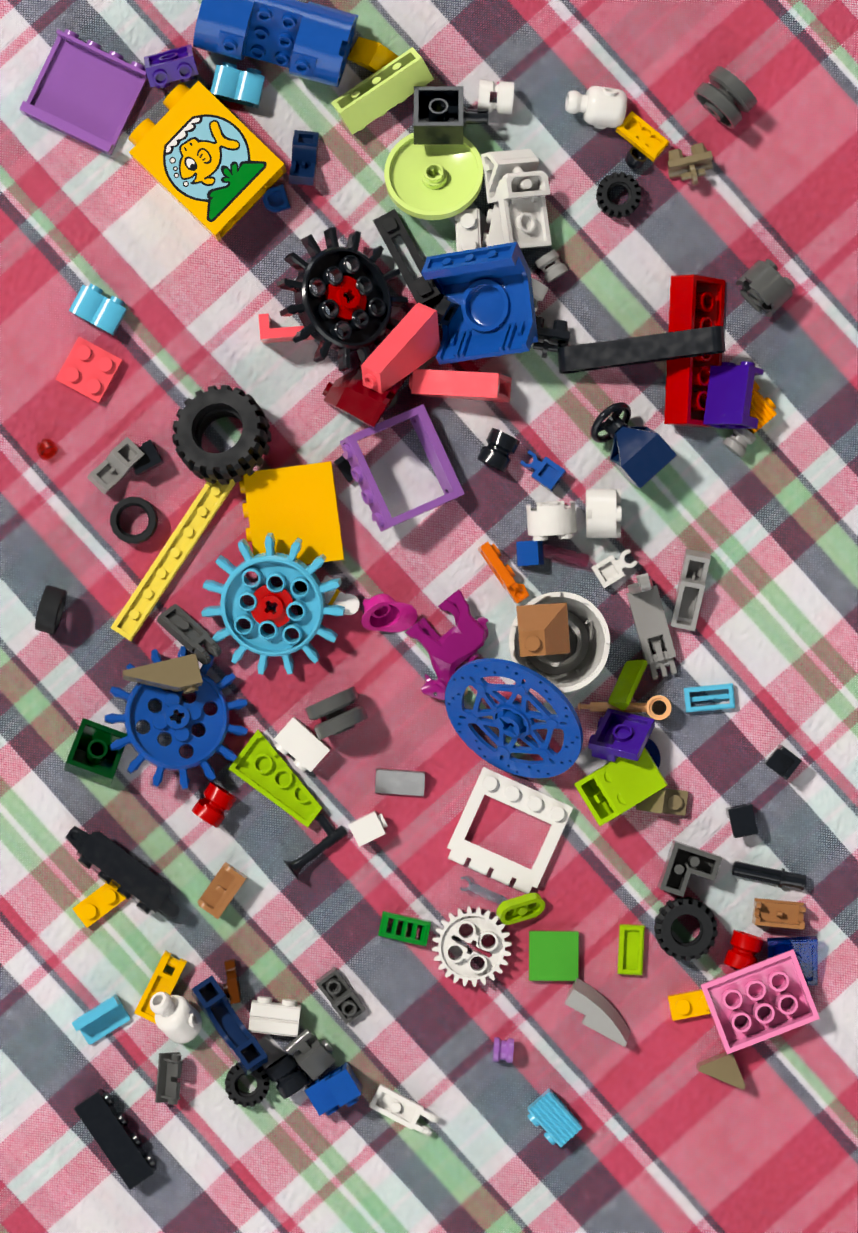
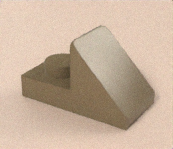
[636,788,688,816]

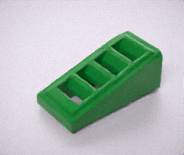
[378,911,431,946]

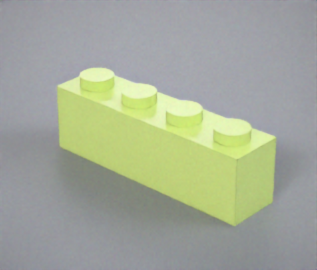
[331,47,434,135]

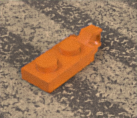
[478,542,529,604]

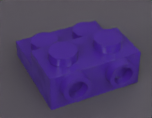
[144,44,199,89]
[588,708,655,762]

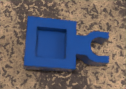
[520,450,566,492]

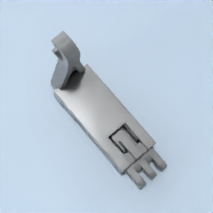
[626,573,677,680]

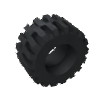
[654,897,718,961]

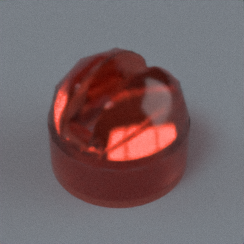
[36,438,58,460]

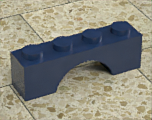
[192,975,268,1076]

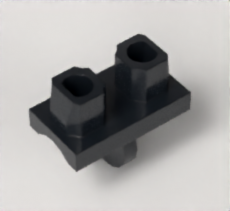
[532,316,570,358]

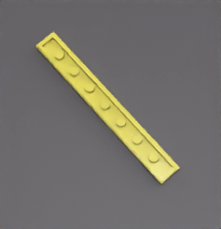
[111,479,236,641]

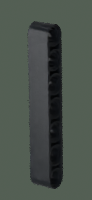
[557,326,726,374]

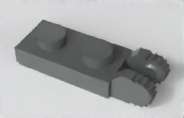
[157,604,221,665]

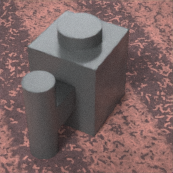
[285,1028,336,1080]

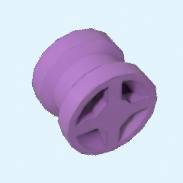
[493,1037,514,1063]

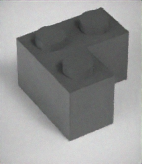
[657,840,722,897]

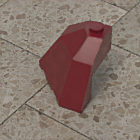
[322,366,408,428]

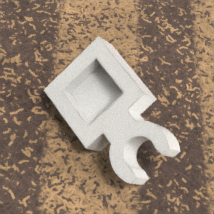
[591,549,638,588]

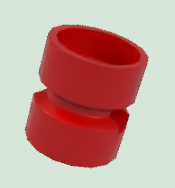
[191,782,237,828]
[723,930,765,969]

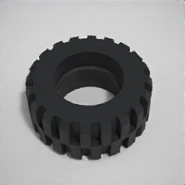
[172,385,271,485]

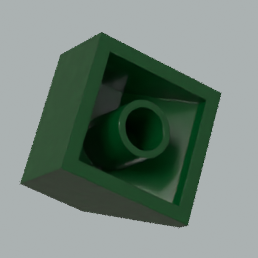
[64,718,127,787]

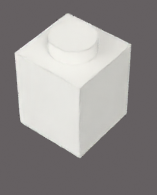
[348,810,388,847]

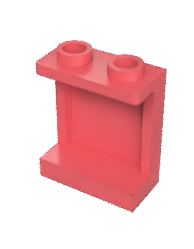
[258,314,315,344]

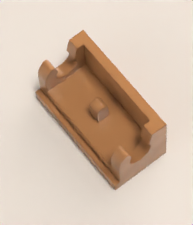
[197,862,247,919]
[752,898,806,930]

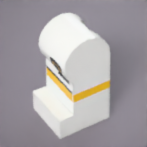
[321,575,360,615]

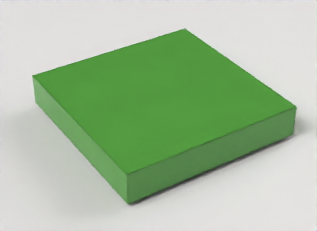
[529,930,579,981]

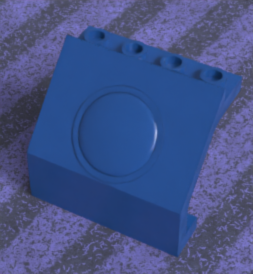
[421,242,538,365]

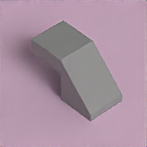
[87,437,144,495]

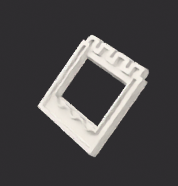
[447,767,573,894]

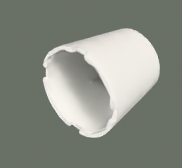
[509,592,610,693]

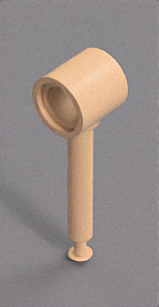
[578,695,672,720]

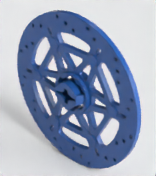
[445,658,583,778]

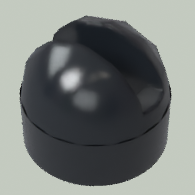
[625,147,647,169]

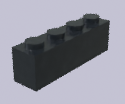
[74,1088,157,1190]

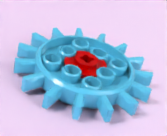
[201,533,345,675]

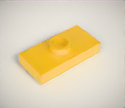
[616,111,670,162]

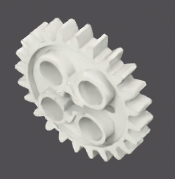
[432,906,512,987]

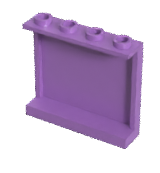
[19,29,148,156]

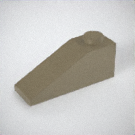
[122,653,203,694]

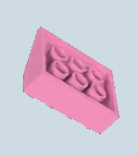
[701,949,820,1055]

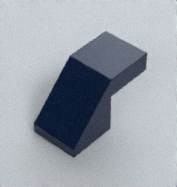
[289,130,319,186]

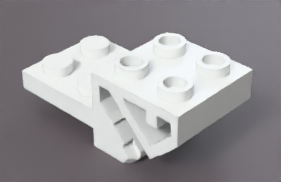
[481,149,552,249]

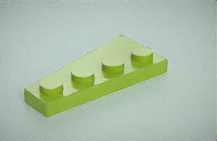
[229,729,323,828]

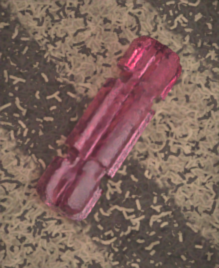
[543,544,589,568]

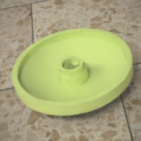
[384,133,484,220]

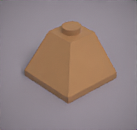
[516,603,570,657]

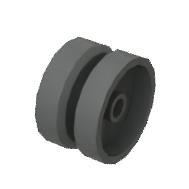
[694,66,757,129]
[304,686,368,740]

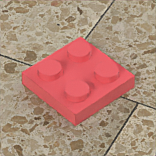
[55,336,123,404]

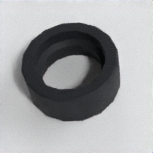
[110,497,158,544]
[35,585,67,634]

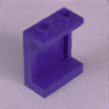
[703,361,764,429]

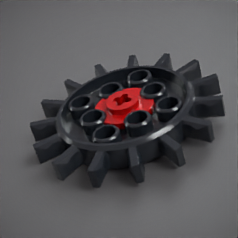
[277,227,408,371]

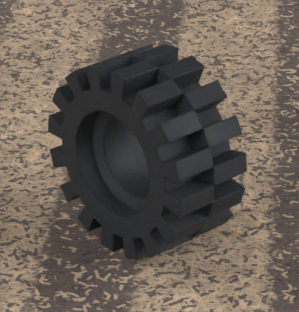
[596,172,641,219]
[225,1063,270,1107]

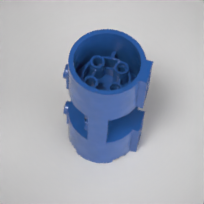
[193,0,359,87]

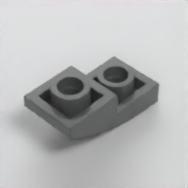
[315,967,366,1024]

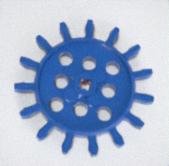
[104,646,248,790]

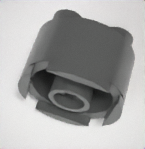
[736,259,795,317]

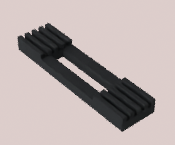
[373,209,441,305]

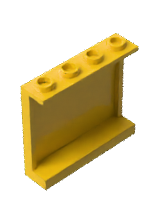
[239,461,345,565]

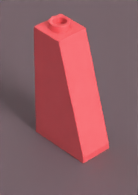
[361,303,440,394]
[409,369,512,402]

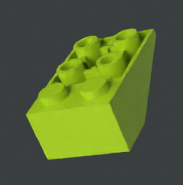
[574,747,668,826]

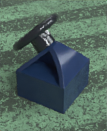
[591,402,677,488]

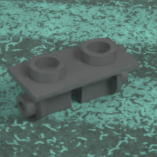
[155,1052,183,1105]

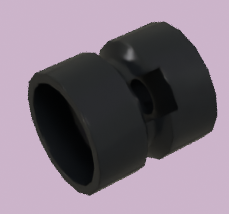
[477,428,520,473]
[264,1053,310,1099]

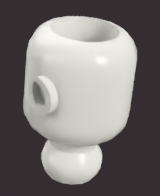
[565,86,627,129]
[150,992,202,1044]

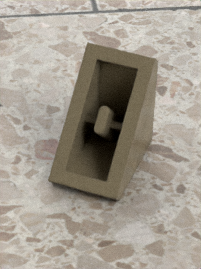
[696,1052,746,1090]

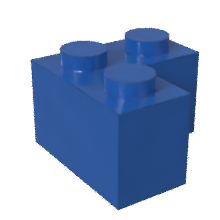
[304,1062,363,1116]

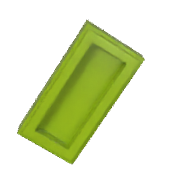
[617,924,645,975]

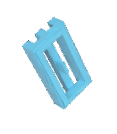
[683,683,735,713]

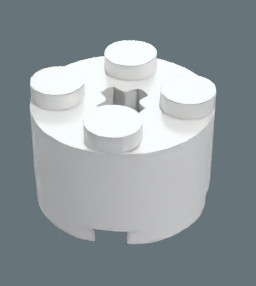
[586,488,622,538]
[526,501,577,541]

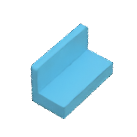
[72,994,131,1045]

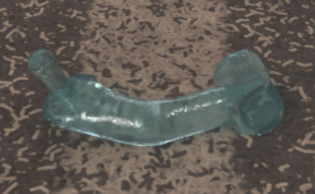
[459,875,508,904]

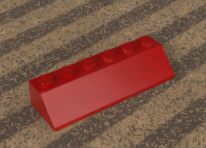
[664,274,725,427]

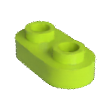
[496,893,545,925]

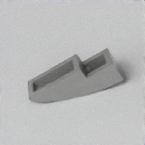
[671,549,711,631]
[564,978,630,1047]

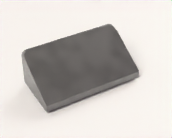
[375,768,425,796]

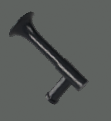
[283,812,348,881]

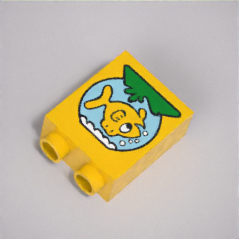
[128,81,287,242]

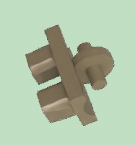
[668,143,713,186]

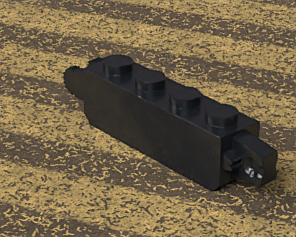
[65,826,180,920]

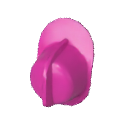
[361,594,418,632]

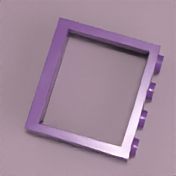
[340,404,465,532]

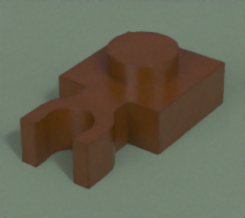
[223,959,242,1004]

